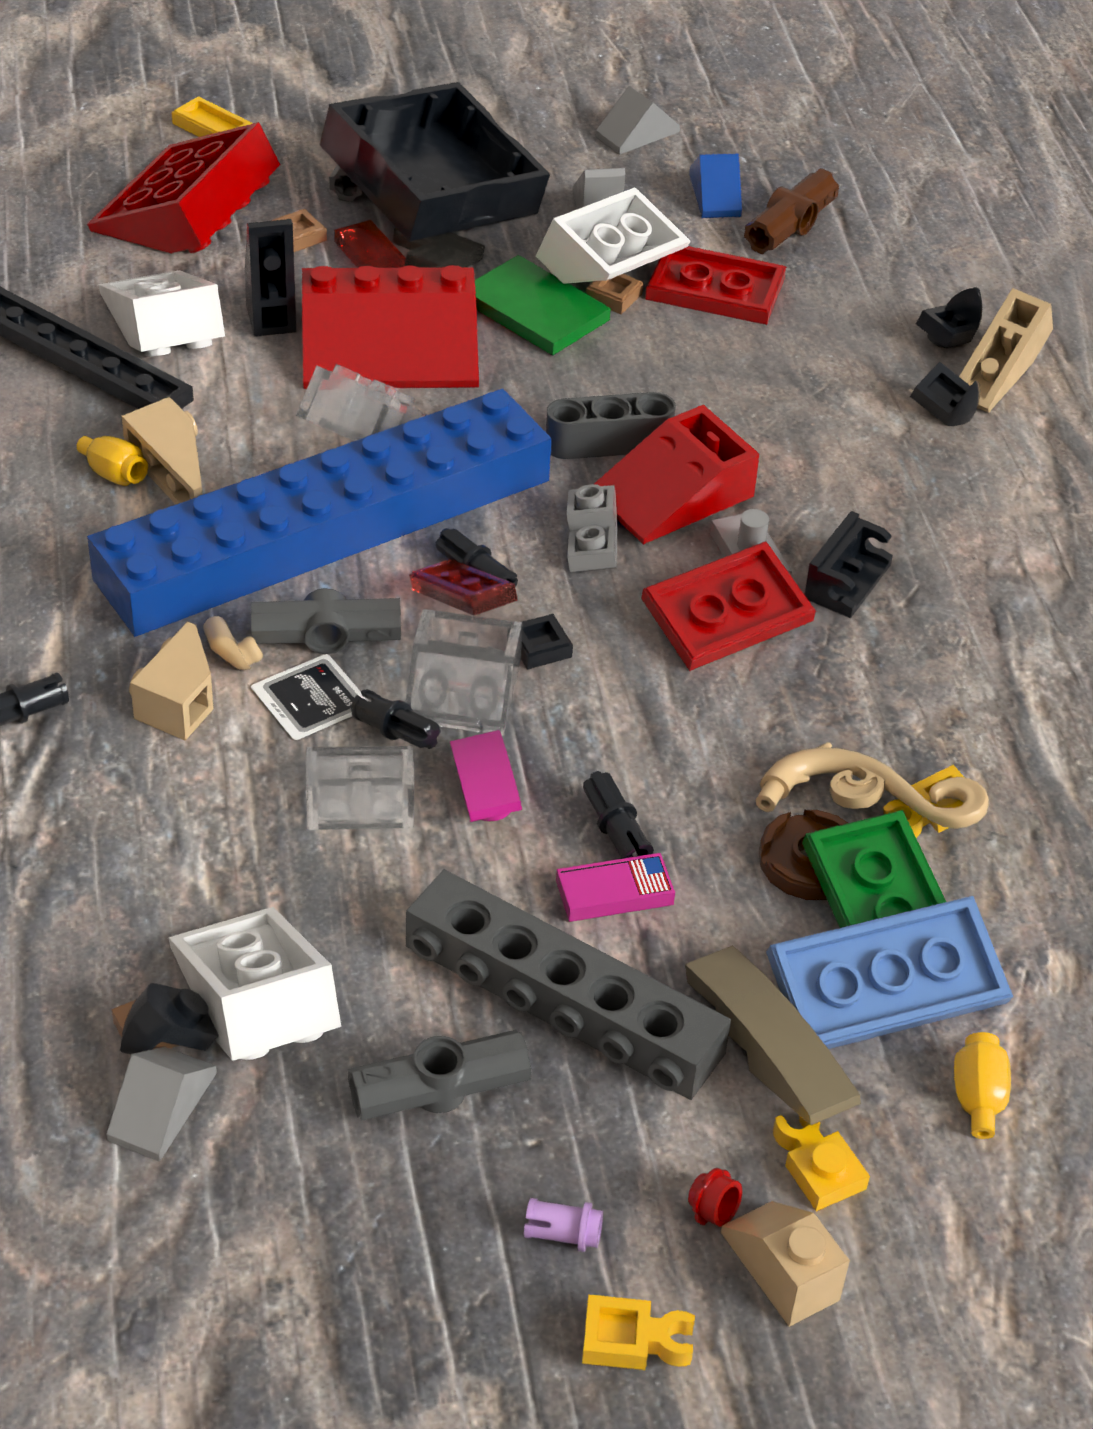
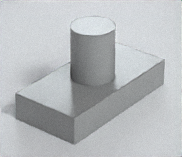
[710,509,792,575]

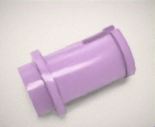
[524,1198,603,1252]

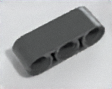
[546,392,676,459]

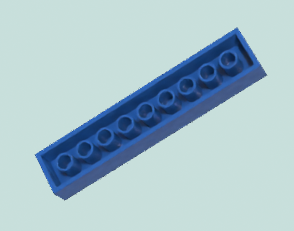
[87,388,552,637]

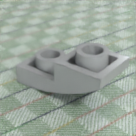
[566,484,617,572]

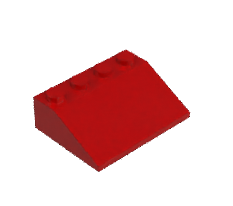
[87,122,281,253]
[302,265,479,389]

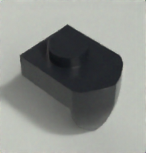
[916,287,983,348]
[910,362,981,426]
[120,983,219,1054]

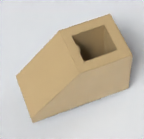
[129,621,214,741]

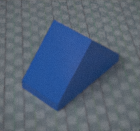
[689,154,742,218]

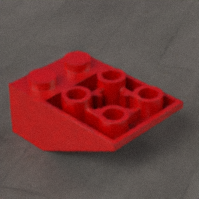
[594,404,760,545]

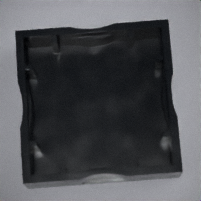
[320,82,550,242]

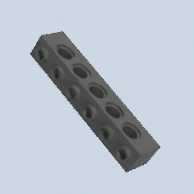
[406,869,731,1100]

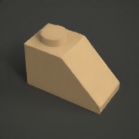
[721,1201,850,1327]

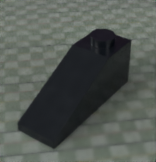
[244,219,297,337]

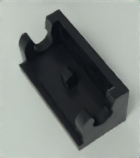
[804,511,893,618]

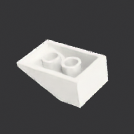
[98,270,225,357]
[169,907,341,1061]

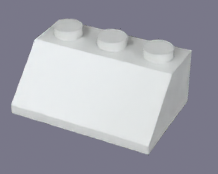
[536,188,690,284]

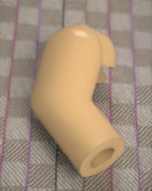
[203,616,263,670]

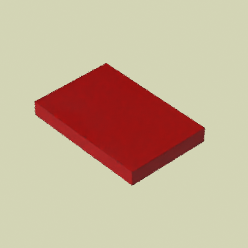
[645,246,786,325]
[641,541,816,671]

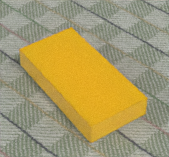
[172,96,253,137]

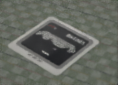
[251,654,367,740]

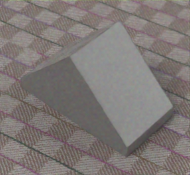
[596,85,680,155]
[573,168,625,209]
[106,1046,217,1162]

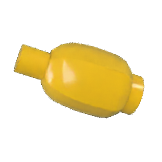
[77,436,148,486]
[954,1032,1011,1139]

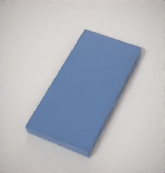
[766,896,1013,1049]

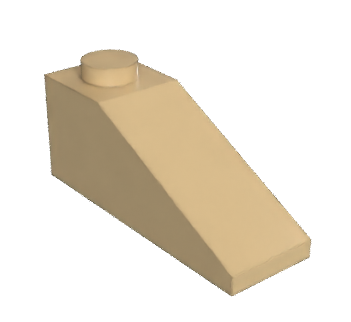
[959,288,1053,413]
[122,397,202,504]

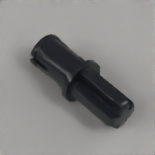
[435,528,518,599]
[0,672,69,726]
[351,689,441,749]
[583,771,654,859]

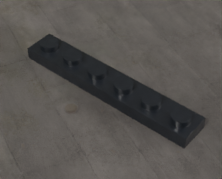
[0,287,194,409]

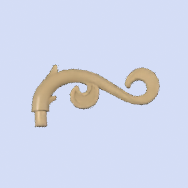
[756,742,989,829]

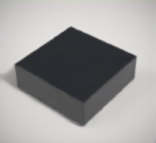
[508,614,573,670]

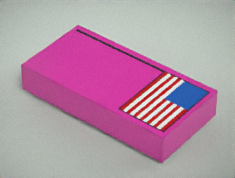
[556,853,675,922]

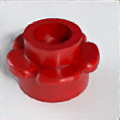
[688,1168,742,1227]

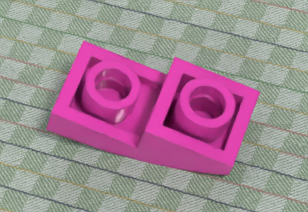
[450,730,522,822]

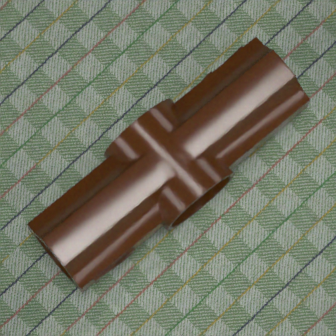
[744,168,839,255]

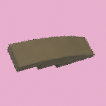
[685,945,861,1125]

